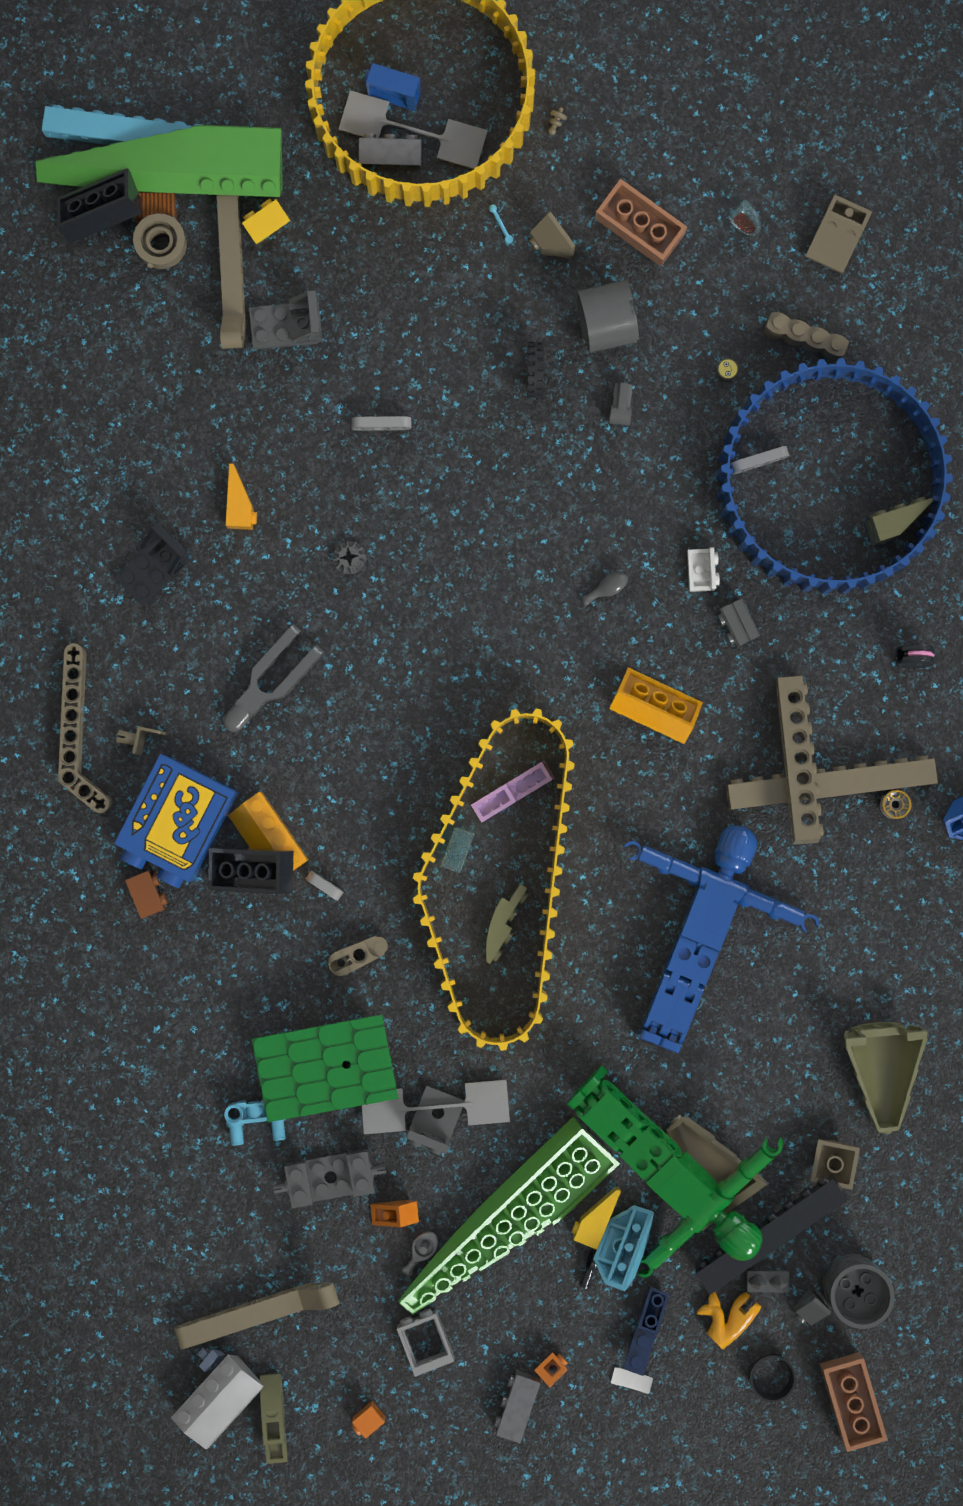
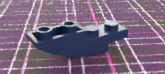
[622,1287,670,1376]

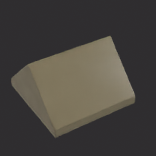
[810,1139,860,1190]

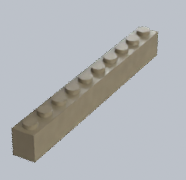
[726,755,938,810]

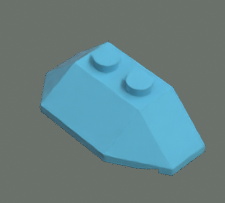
[594,1205,654,1291]

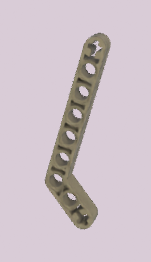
[217,195,246,349]
[58,643,113,813]
[174,1282,340,1349]

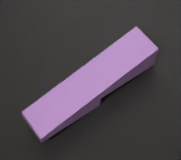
[471,760,555,823]

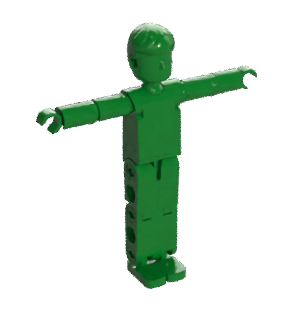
[567,1065,784,1278]

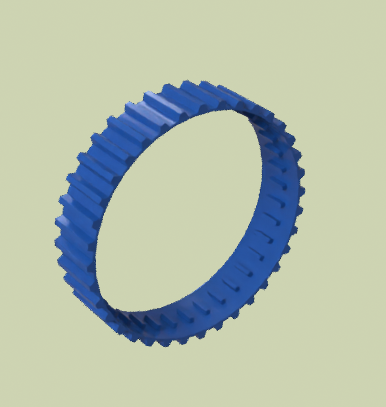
[715,358,953,594]

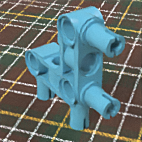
[224,1099,286,1146]

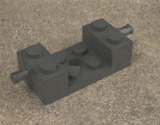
[273,1148,386,1208]

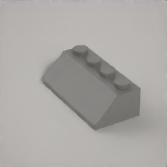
[171,1355,264,1449]

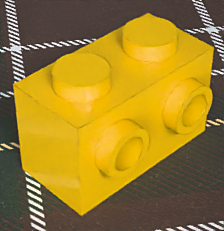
[242,199,290,245]

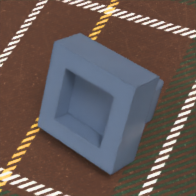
[198,1347,226,1372]

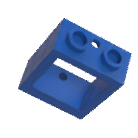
[364,63,421,111]

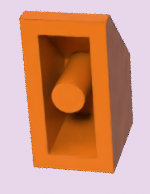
[370,1200,419,1227]

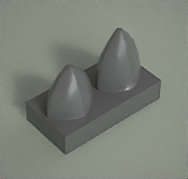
[746,1269,789,1293]

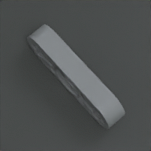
[352,416,411,431]
[730,446,790,474]

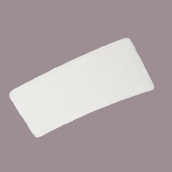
[611,1367,653,1394]

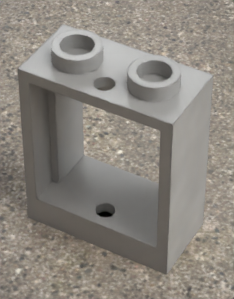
[397,1309,454,1377]

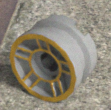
[879,790,911,819]

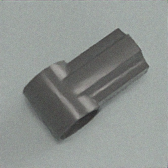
[609,383,633,426]

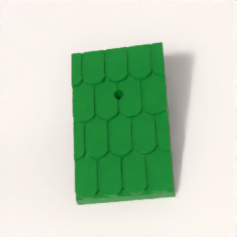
[251,1014,399,1122]

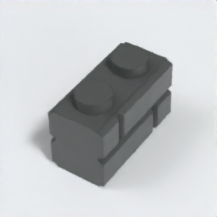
[717,599,760,648]

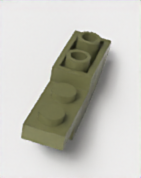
[486,884,528,964]
[260,1373,288,1464]

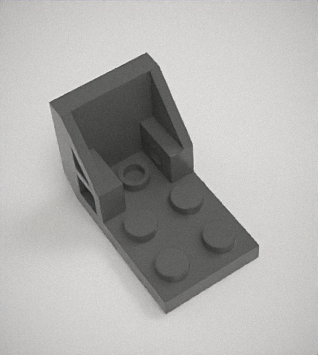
[249,290,323,350]

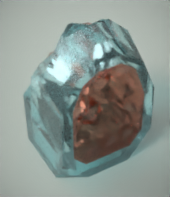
[729,199,761,236]

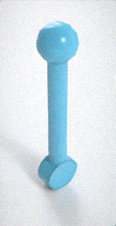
[489,205,513,244]

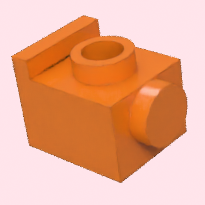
[534,1353,568,1388]

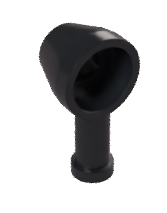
[579,1249,599,1289]

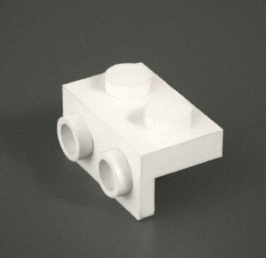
[687,547,720,592]

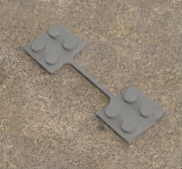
[339,90,488,169]
[362,1080,510,1134]

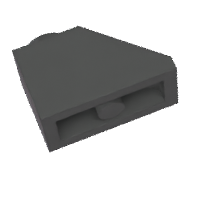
[793,1289,831,1326]

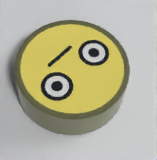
[717,359,738,381]

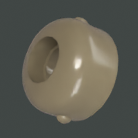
[133,213,187,269]

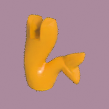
[697,1292,761,1349]

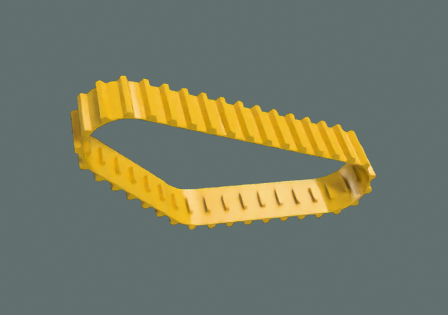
[413,709,574,1051]

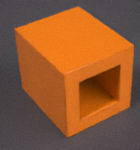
[352,1401,386,1439]

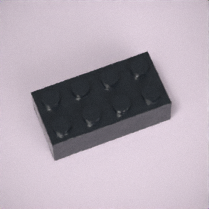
[208,847,294,894]

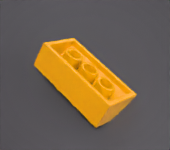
[609,667,703,744]
[228,792,309,871]

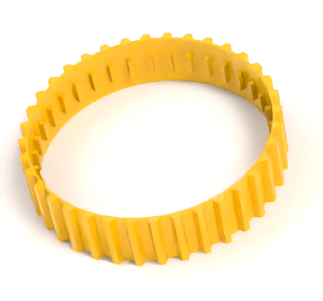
[305,0,535,207]

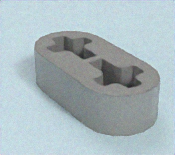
[305,870,344,901]

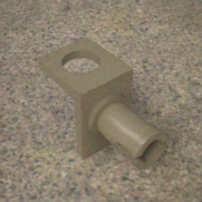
[116,726,166,756]

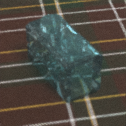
[441,827,474,873]

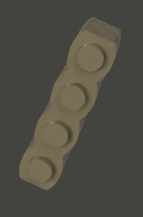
[763,312,849,361]

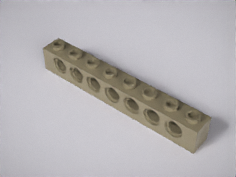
[775,676,823,845]

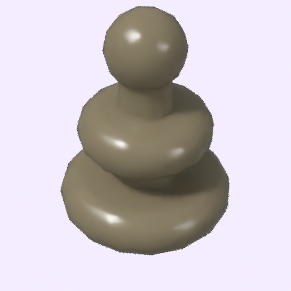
[548,107,567,135]

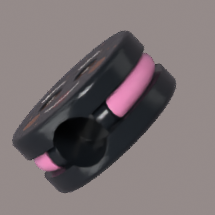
[895,644,935,669]

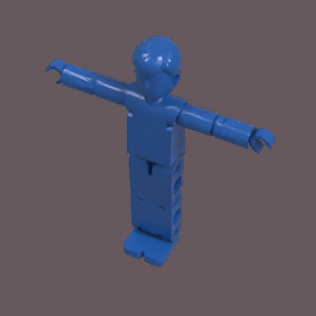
[623,826,819,1053]

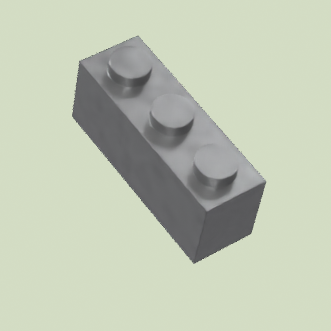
[359,134,422,165]
[494,1370,541,1443]

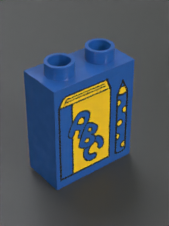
[114,754,240,888]

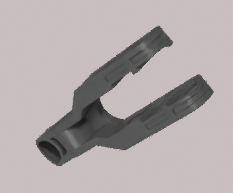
[223,624,325,732]

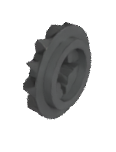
[333,541,366,574]

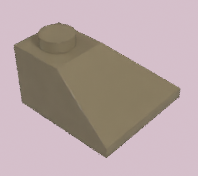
[529,212,575,259]

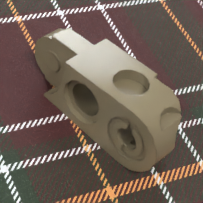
[328,935,388,976]

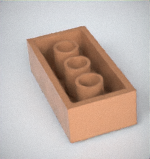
[595,179,687,266]
[819,1352,887,1452]

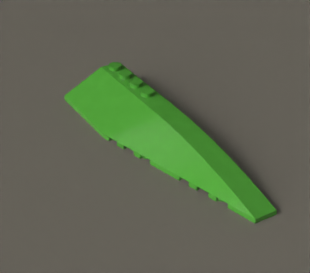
[35,125,283,197]
[398,1116,620,1314]

